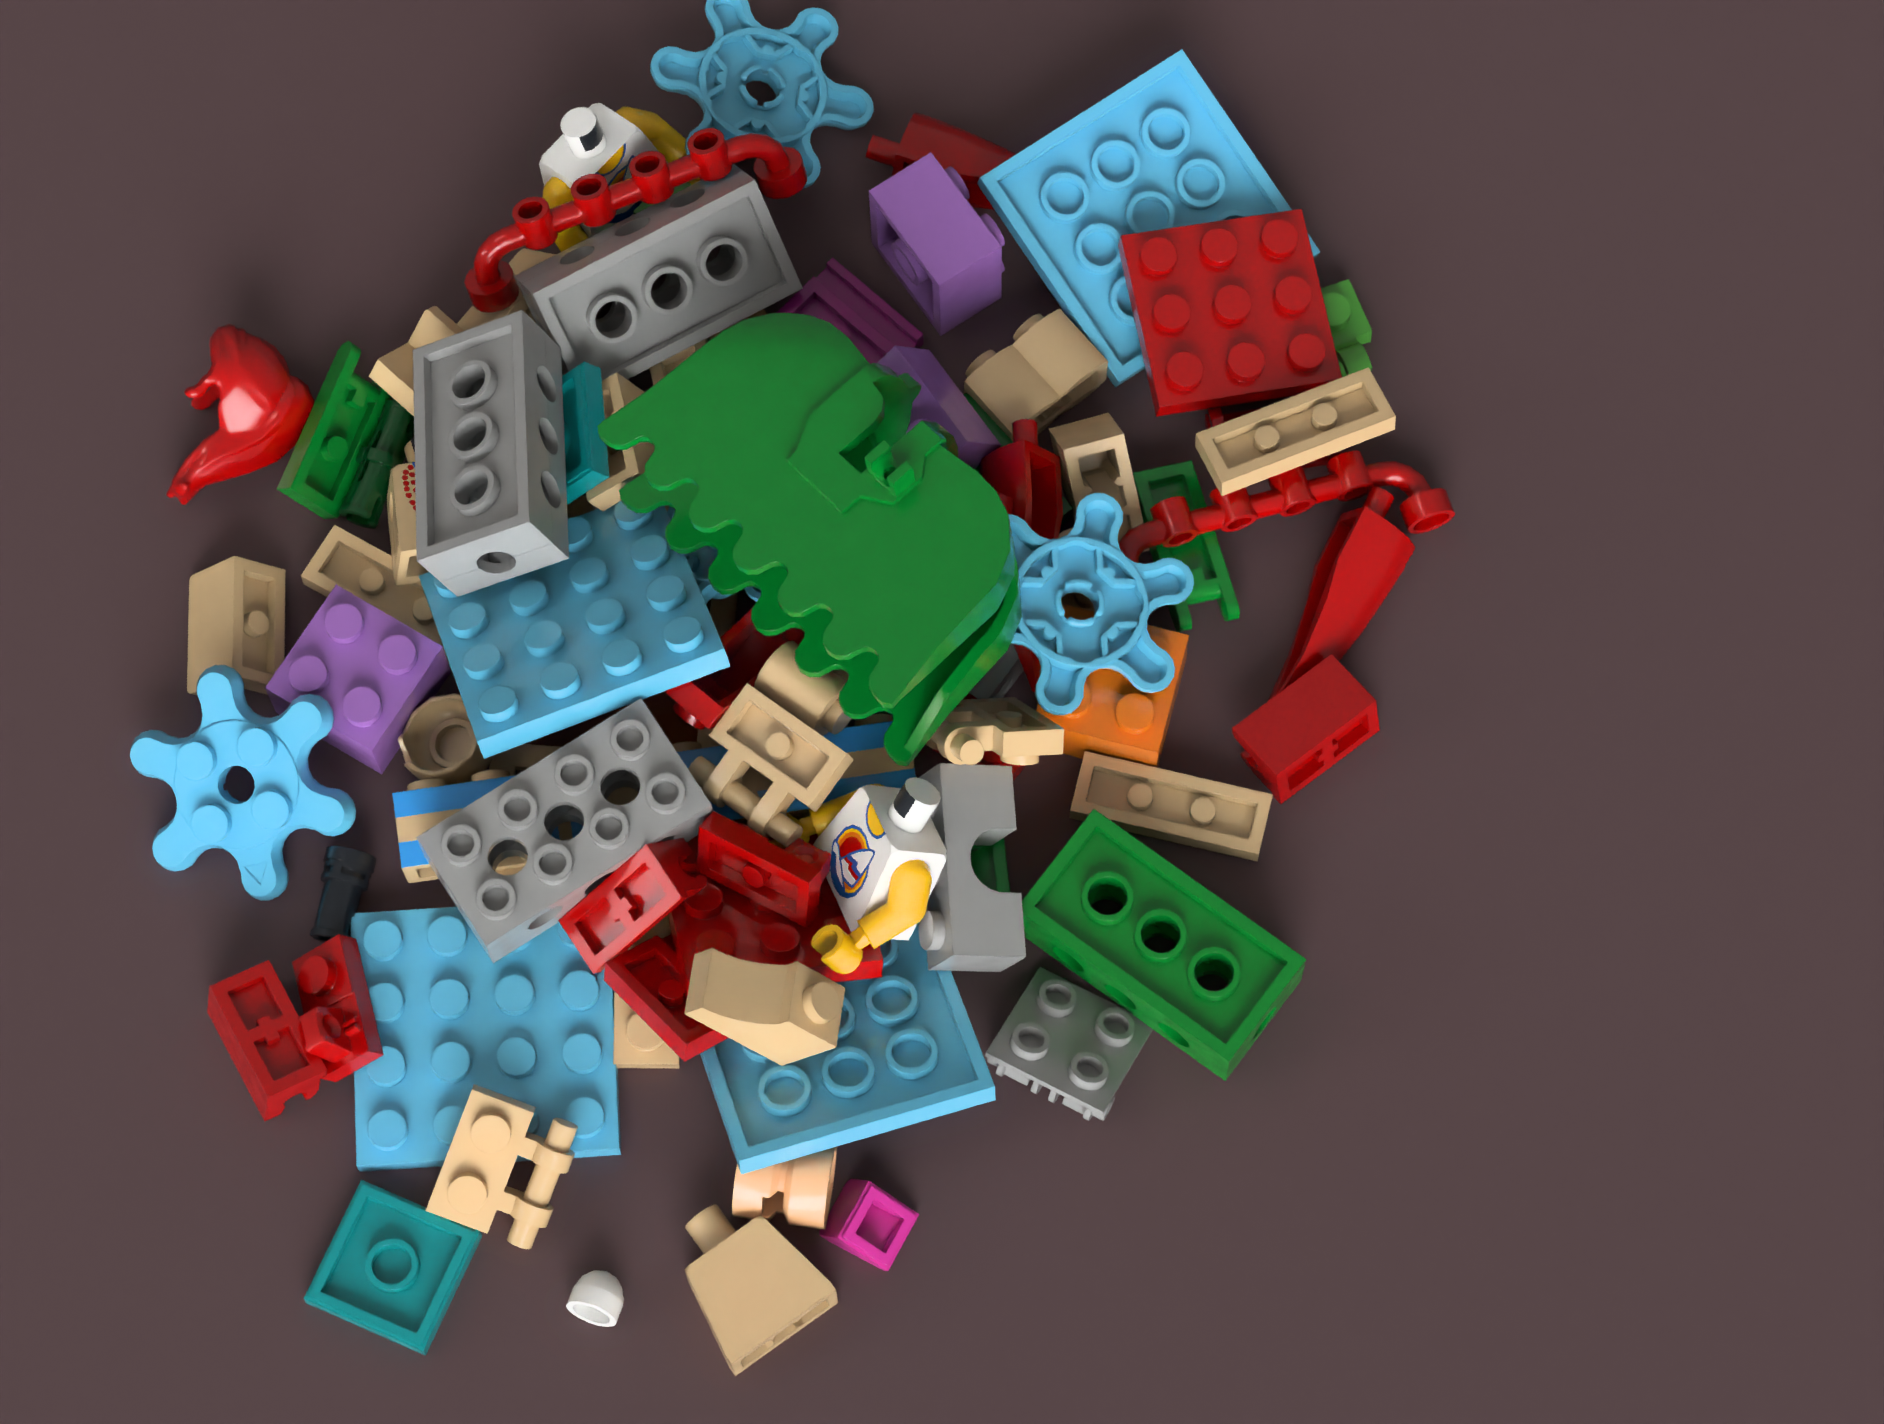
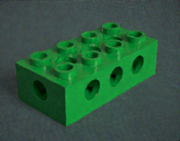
[1022,809,1306,1081]

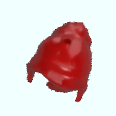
[166,324,314,505]

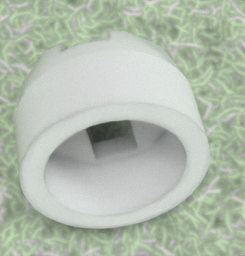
[566,1270,624,1327]

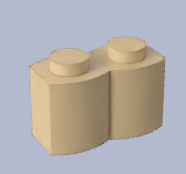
[964,309,1108,441]

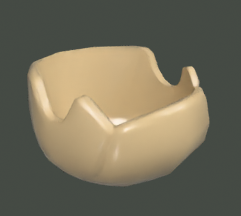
[398,693,494,785]

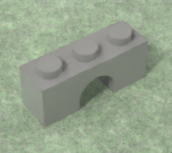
[919,763,1026,972]

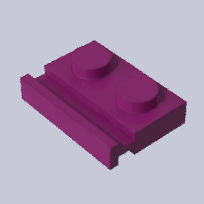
[776,257,924,364]

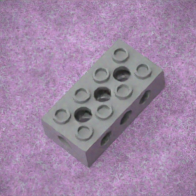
[514,164,803,381]
[413,310,569,597]
[416,698,713,963]

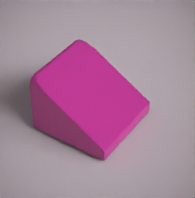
[819,1179,919,1271]

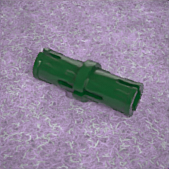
[339,400,414,529]

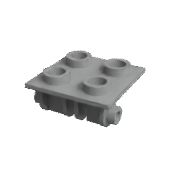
[985,967,1153,1121]

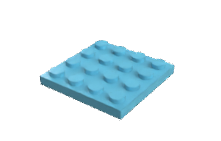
[977,49,1320,388]
[419,501,730,759]
[351,907,621,1172]
[700,922,996,1174]

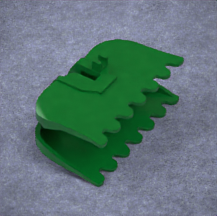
[597,313,1022,766]

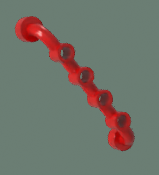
[464,128,807,313]
[1118,450,1455,563]

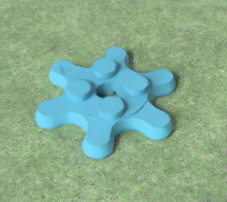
[650,0,874,189]
[1008,493,1194,716]
[130,665,356,901]

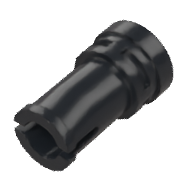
[310,846,377,942]

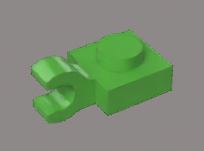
[1321,279,1372,377]

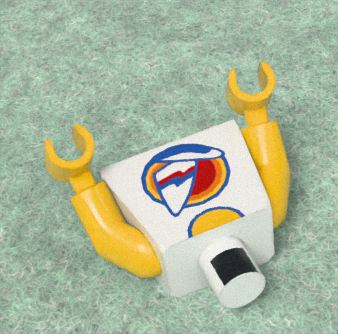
[539,103,700,252]
[769,777,947,974]

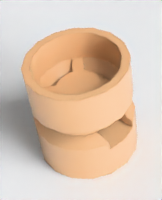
[732,1147,837,1230]

